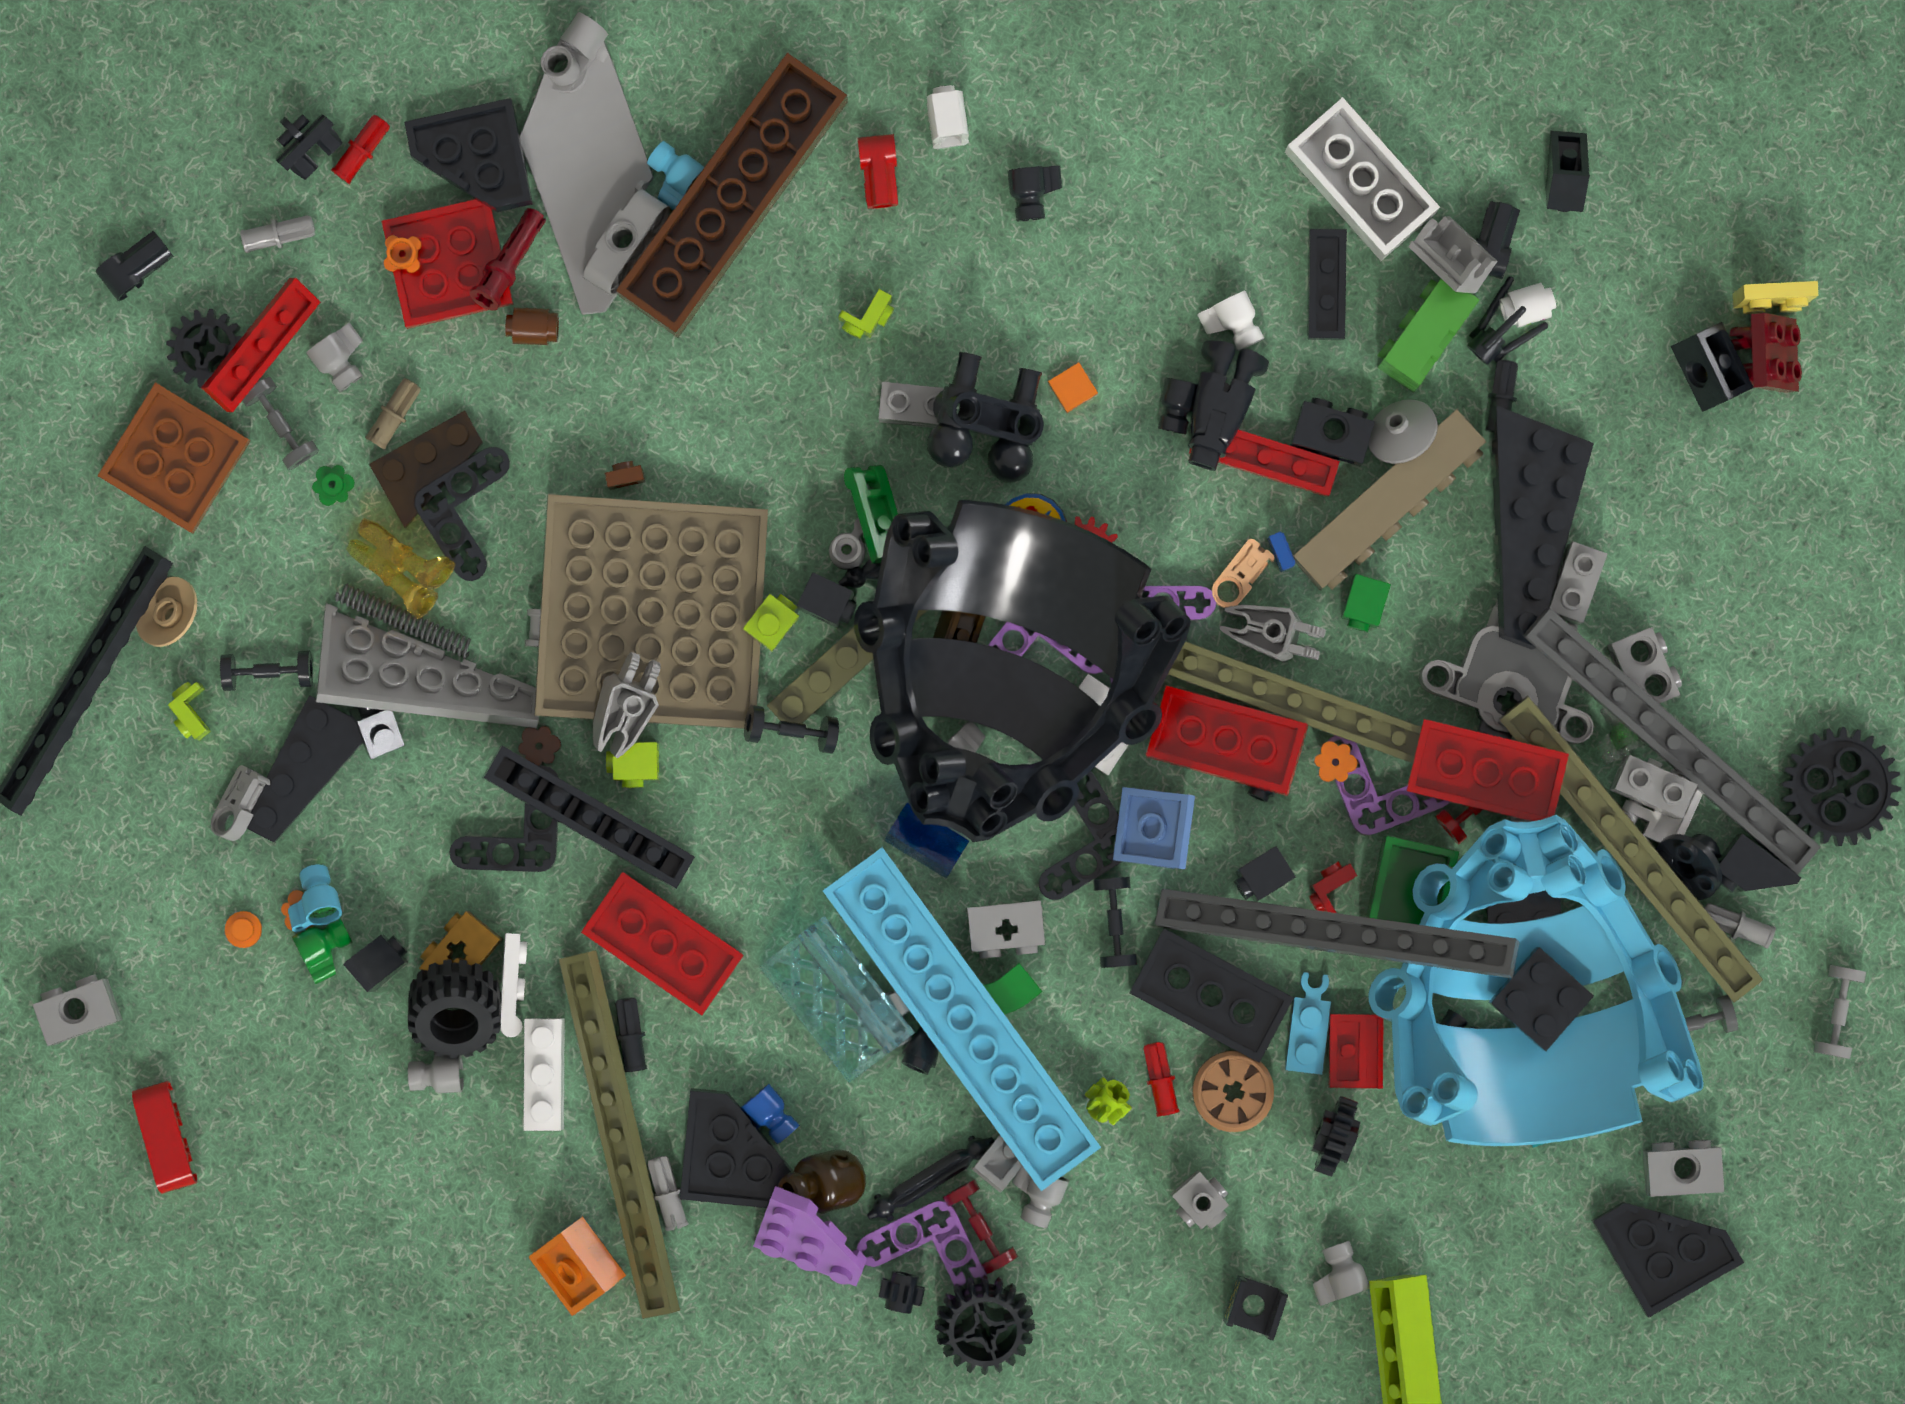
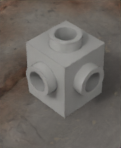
[1171,1170,1229,1229]

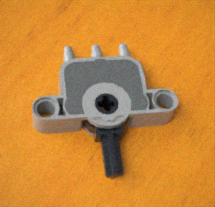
[1419,599,1594,745]

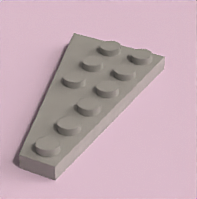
[316,603,539,728]

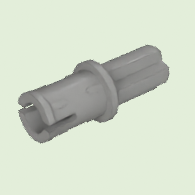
[240,215,315,253]
[1704,903,1776,949]
[648,1156,688,1231]

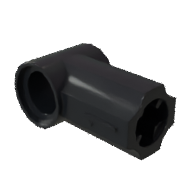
[1475,201,1520,279]
[96,231,174,301]

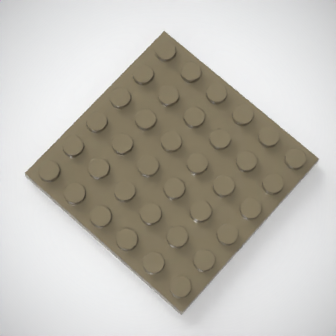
[534,494,768,729]

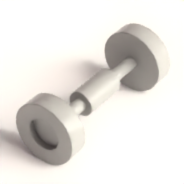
[1814,965,1866,1059]

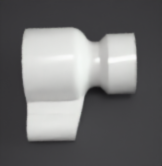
[1197,291,1264,351]

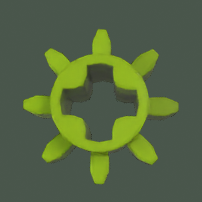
[1084,1077,1132,1125]

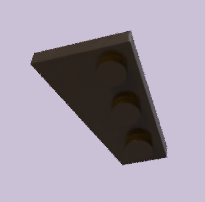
[369,410,483,529]

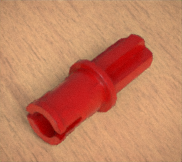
[331,115,390,185]
[1143,1042,1180,1117]

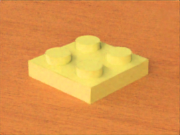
[1733,281,1819,314]

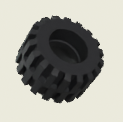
[408,959,501,1059]

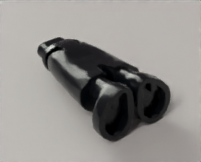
[1188,340,1269,471]

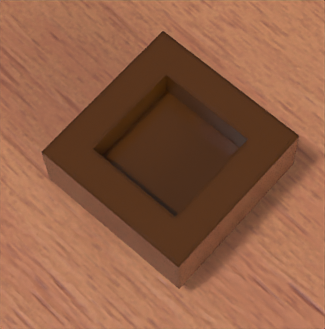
[605,461,646,490]

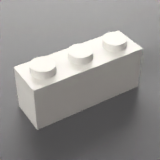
[524,1018,565,1131]

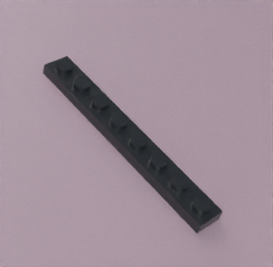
[0,546,173,816]

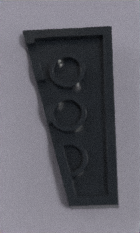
[247,695,363,843]

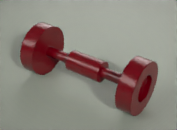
[943,1179,1018,1275]

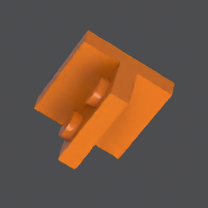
[529,1216,626,1316]

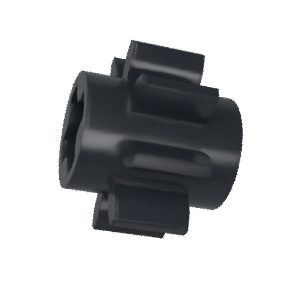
[878,1271,925,1314]

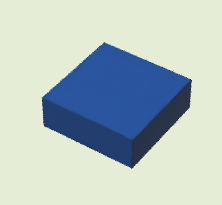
[1267,531,1295,572]

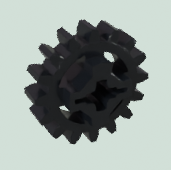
[166,309,242,389]
[1311,1096,1361,1177]

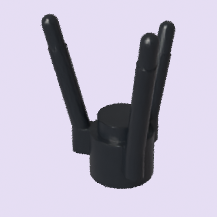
[1467,276,1548,365]

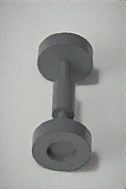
[242,377,319,470]
[1685,995,1738,1033]

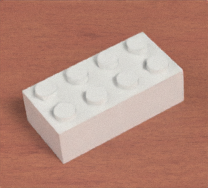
[1285,97,1440,261]

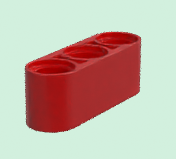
[132,1081,198,1194]

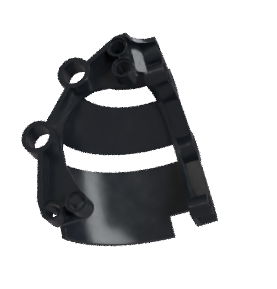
[854,500,1191,842]

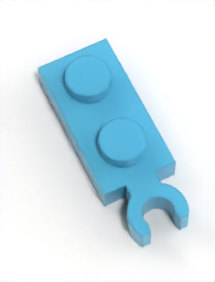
[1285,972,1331,1075]

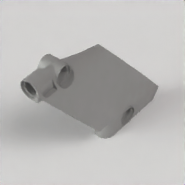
[520,12,671,315]

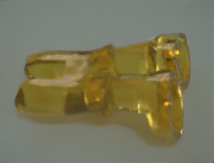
[346,518,455,619]

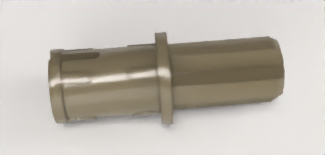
[365,378,421,450]

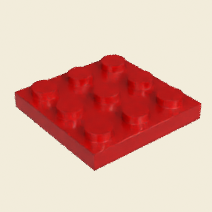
[381,199,514,329]

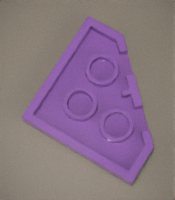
[753,1186,867,1286]

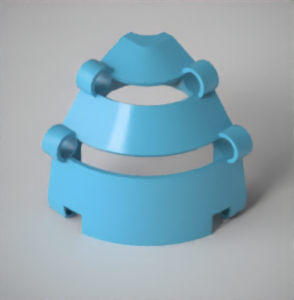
[1369,815,1704,1146]

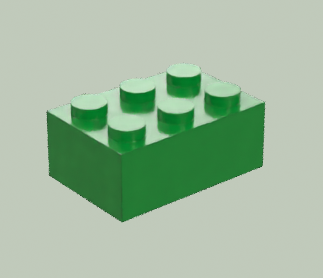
[1366,836,1459,925]

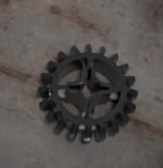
[935,1274,1035,1375]

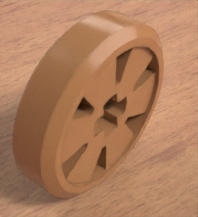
[1192,1051,1274,1132]

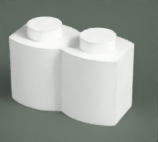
[927,85,969,149]

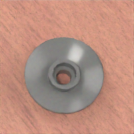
[1368,400,1438,464]

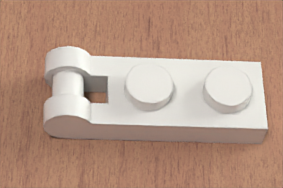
[500,933,527,1037]

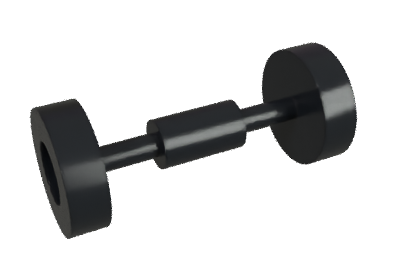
[220,650,313,691]
[744,705,839,754]
[1093,877,1137,968]

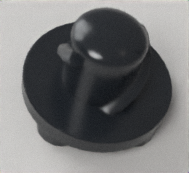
[1655,834,1722,900]

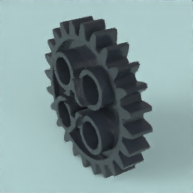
[1779,727,1902,846]

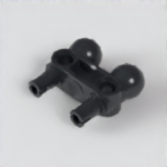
[927,352,1044,483]

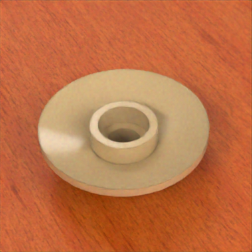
[136,577,197,647]

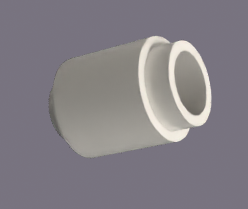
[1499,283,1556,328]

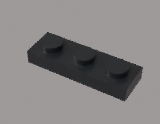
[1308,229,1347,340]

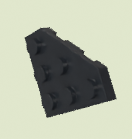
[404,98,533,212]
[680,1088,794,1208]
[1591,1202,1744,1318]

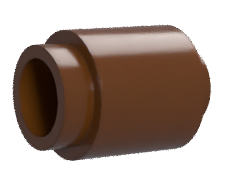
[505,307,559,345]

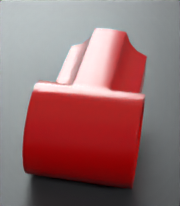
[858,134,898,209]

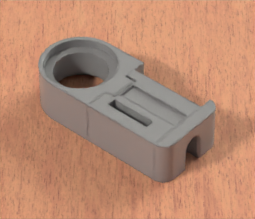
[211,765,270,841]

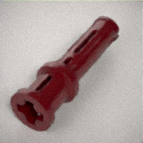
[469,208,546,311]

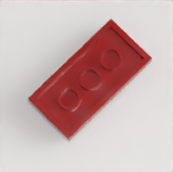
[1146,685,1308,796]
[1407,719,1569,821]
[581,872,744,1016]

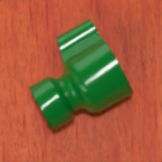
[292,918,353,984]

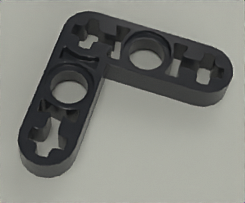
[414,447,510,581]
[449,765,559,872]
[1038,771,1122,900]

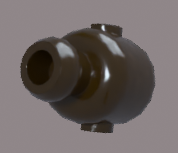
[778,1149,866,1214]

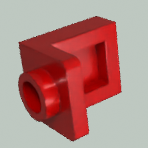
[1308,861,1358,913]

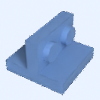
[1113,787,1195,869]

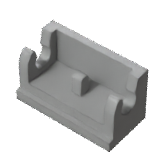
[1409,216,1497,293]

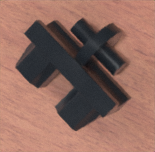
[276,114,342,180]

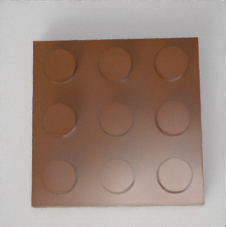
[98,382,251,534]

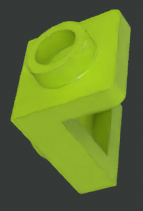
[838,289,895,339]
[743,594,799,652]
[168,682,211,740]

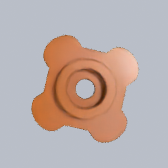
[384,235,421,273]

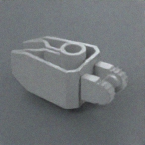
[1220,605,1326,663]
[593,652,661,758]

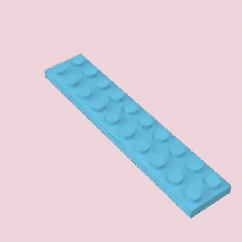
[823,847,1101,1191]

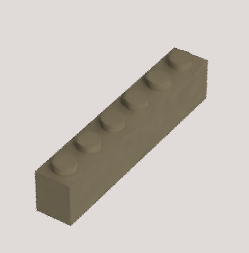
[1293,409,1486,591]

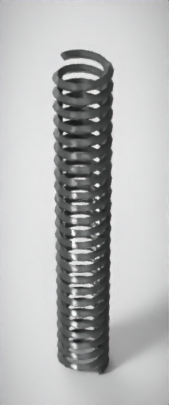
[335,583,471,659]

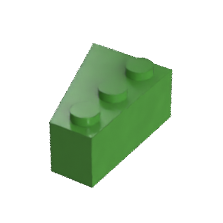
[1377,279,1479,393]

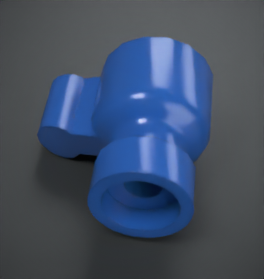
[741,1084,800,1144]

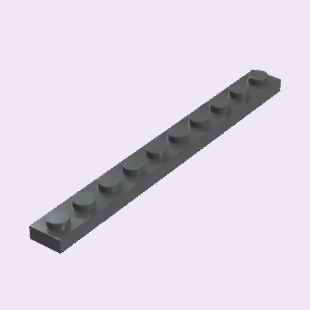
[1523,608,1821,875]
[1155,889,1519,978]

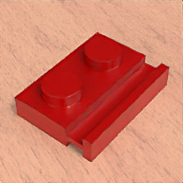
[1328,1014,1384,1089]

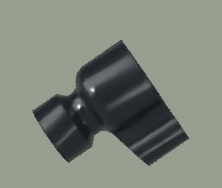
[1007,166,1062,222]
[1158,377,1198,435]

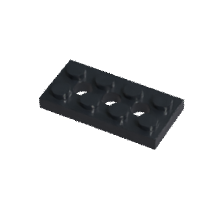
[1129,928,1294,1063]

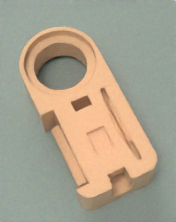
[1211,539,1274,608]

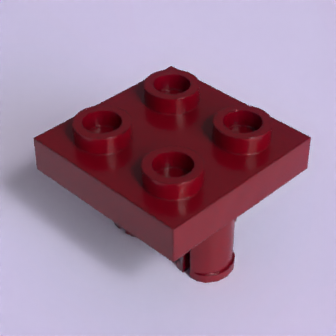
[1730,313,1802,393]

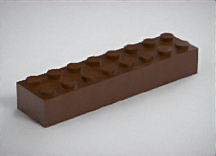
[616,52,848,338]

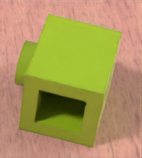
[606,742,659,788]

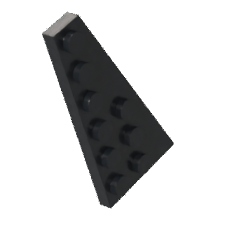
[1491,405,1594,650]

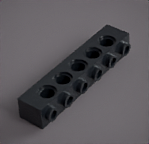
[482,746,695,889]

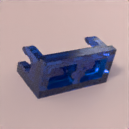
[884,803,969,879]

